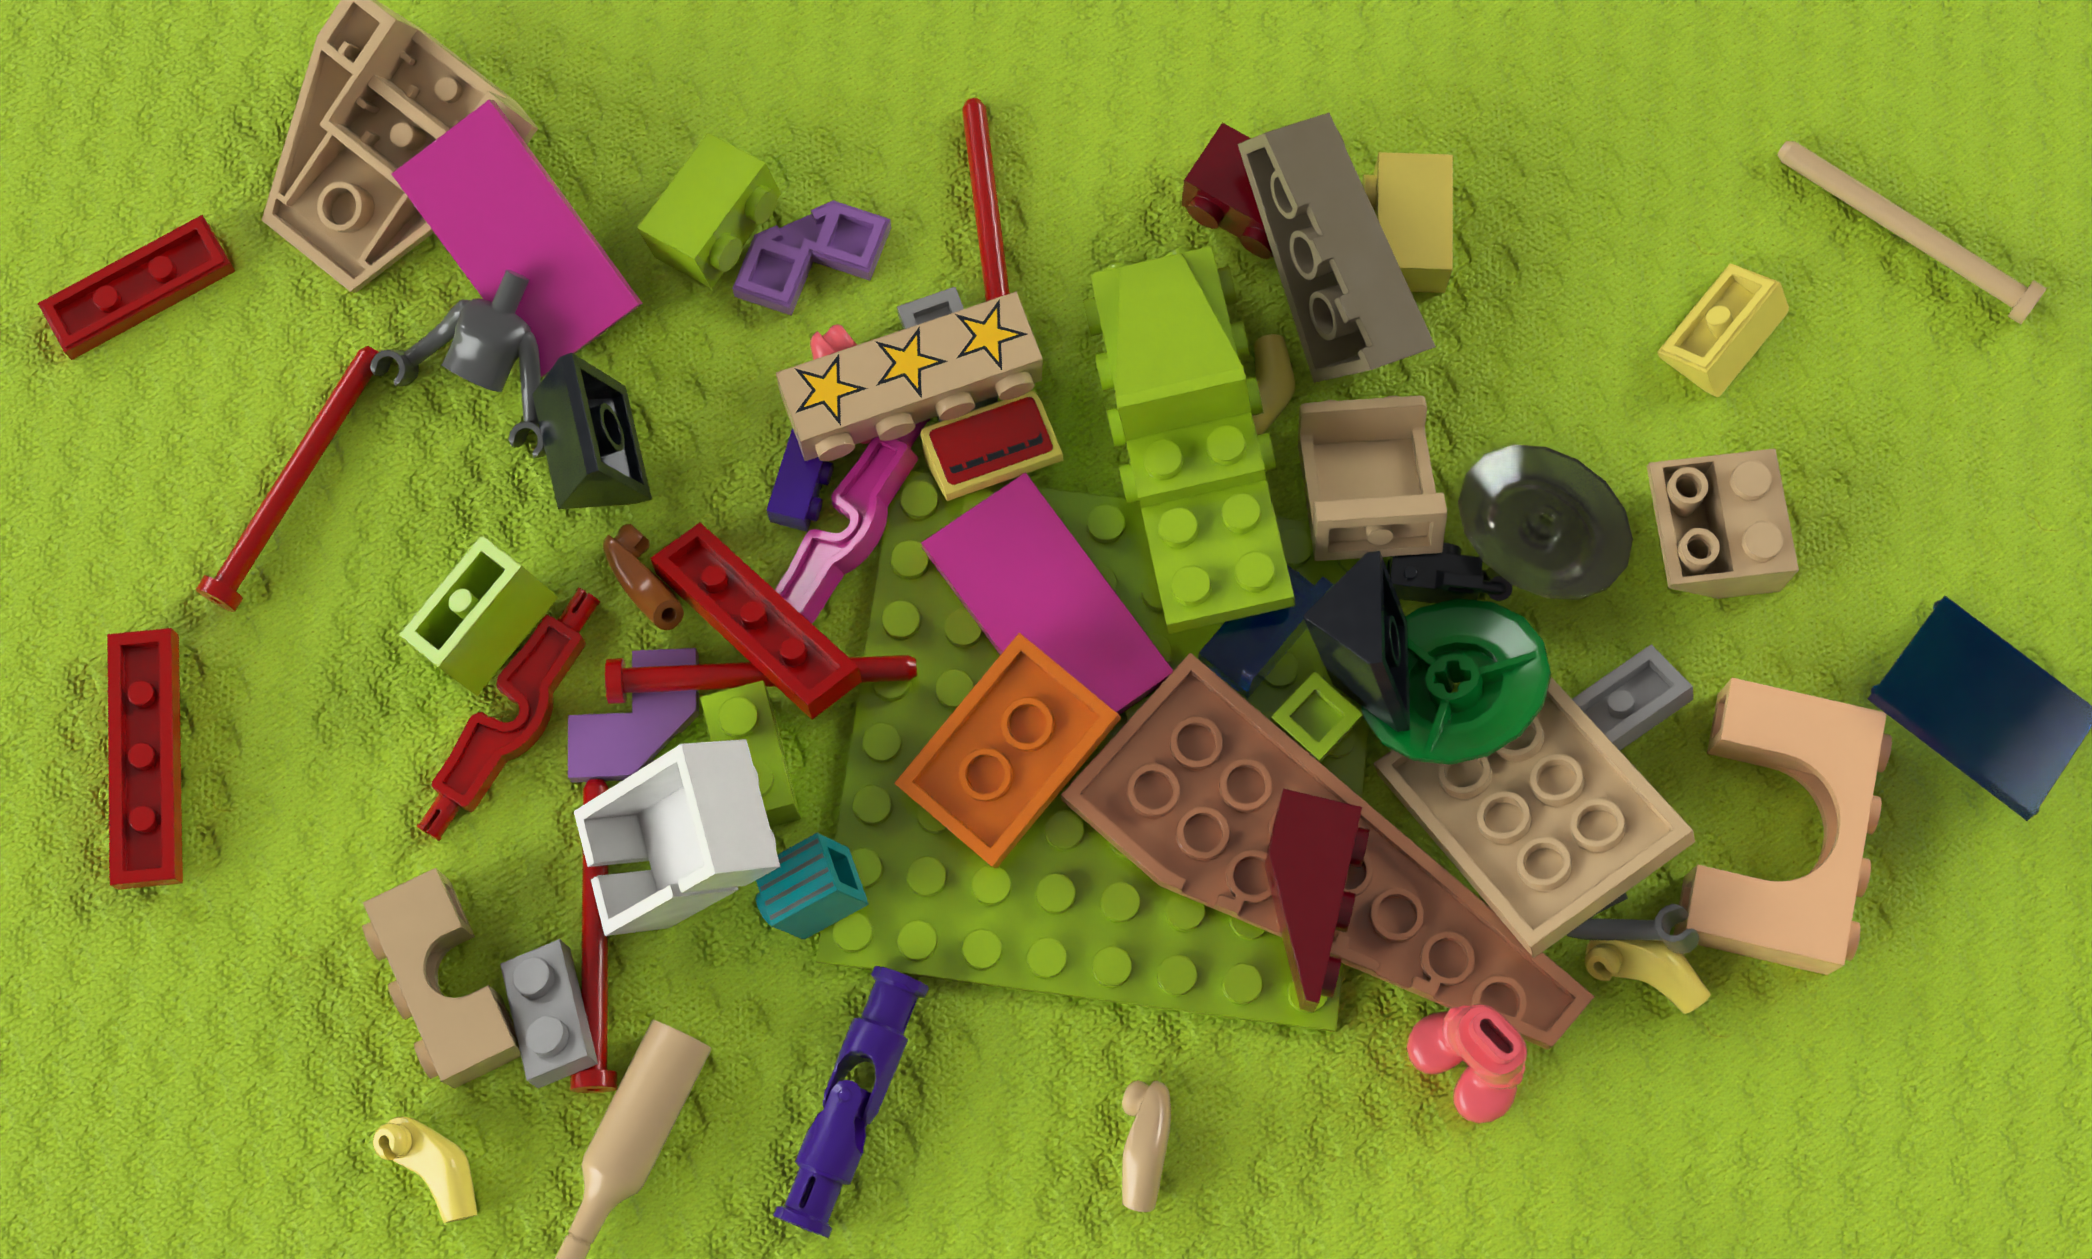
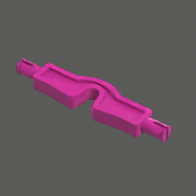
[775,419,930,624]

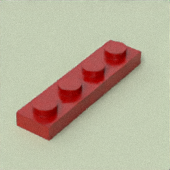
[650,522,862,720]
[107,628,183,890]

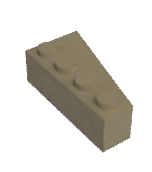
[1238,113,1436,383]

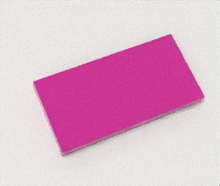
[391,99,643,377]
[921,472,1173,715]

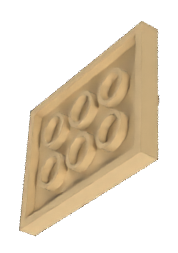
[1374,677,1695,958]

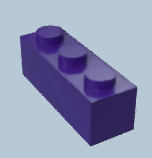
[766,428,834,532]

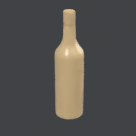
[555,1020,711,1259]

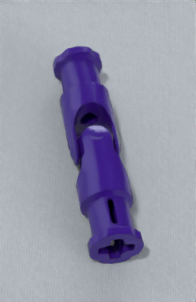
[773,966,929,1239]

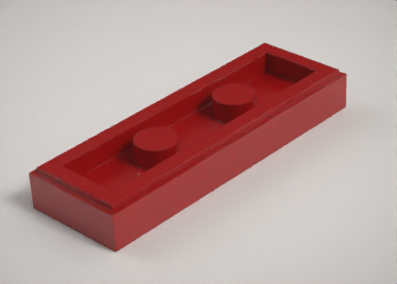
[38,215,235,360]

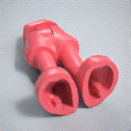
[1407,1004,1527,1124]

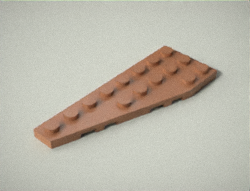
[1061,653,1595,1050]

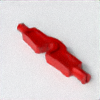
[416,588,601,841]

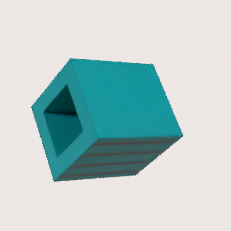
[756,833,869,940]

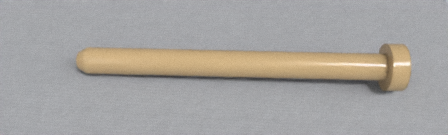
[1777,141,2047,325]

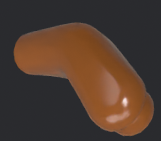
[603,524,684,630]

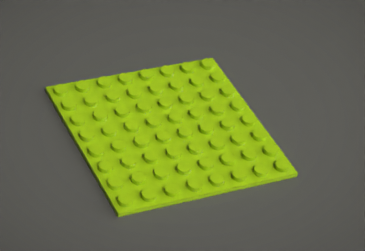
[816,471,1388,1032]

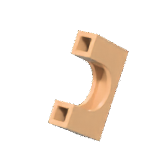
[1673,678,1892,975]

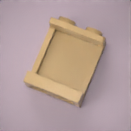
[1298,396,1447,561]

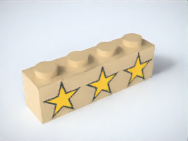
[776,291,1043,461]

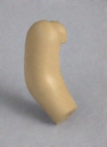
[1122,1080,1171,1212]

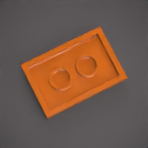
[894,632,1122,869]

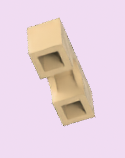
[362,868,521,1089]

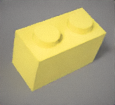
[1362,152,1453,293]

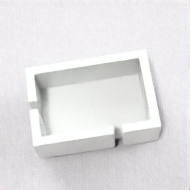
[574,739,780,936]

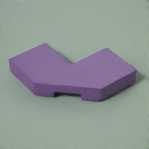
[732,200,891,316]
[568,648,699,782]

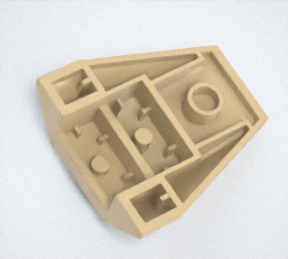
[262,0,538,293]

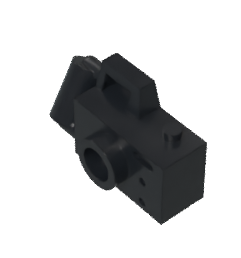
[1387,543,1513,603]

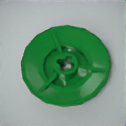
[1361,599,1551,765]

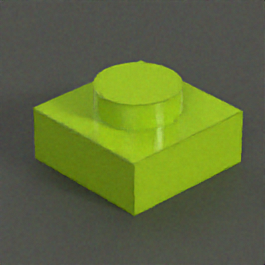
[1270,671,1363,763]

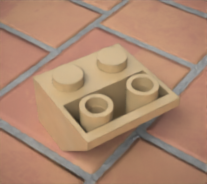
[1647,449,1799,599]

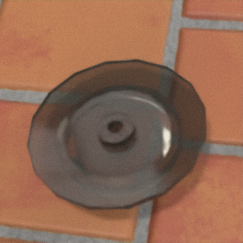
[1458,445,1633,600]

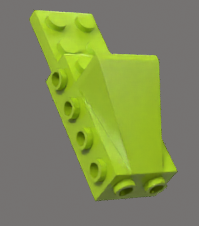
[1083,246,1296,634]

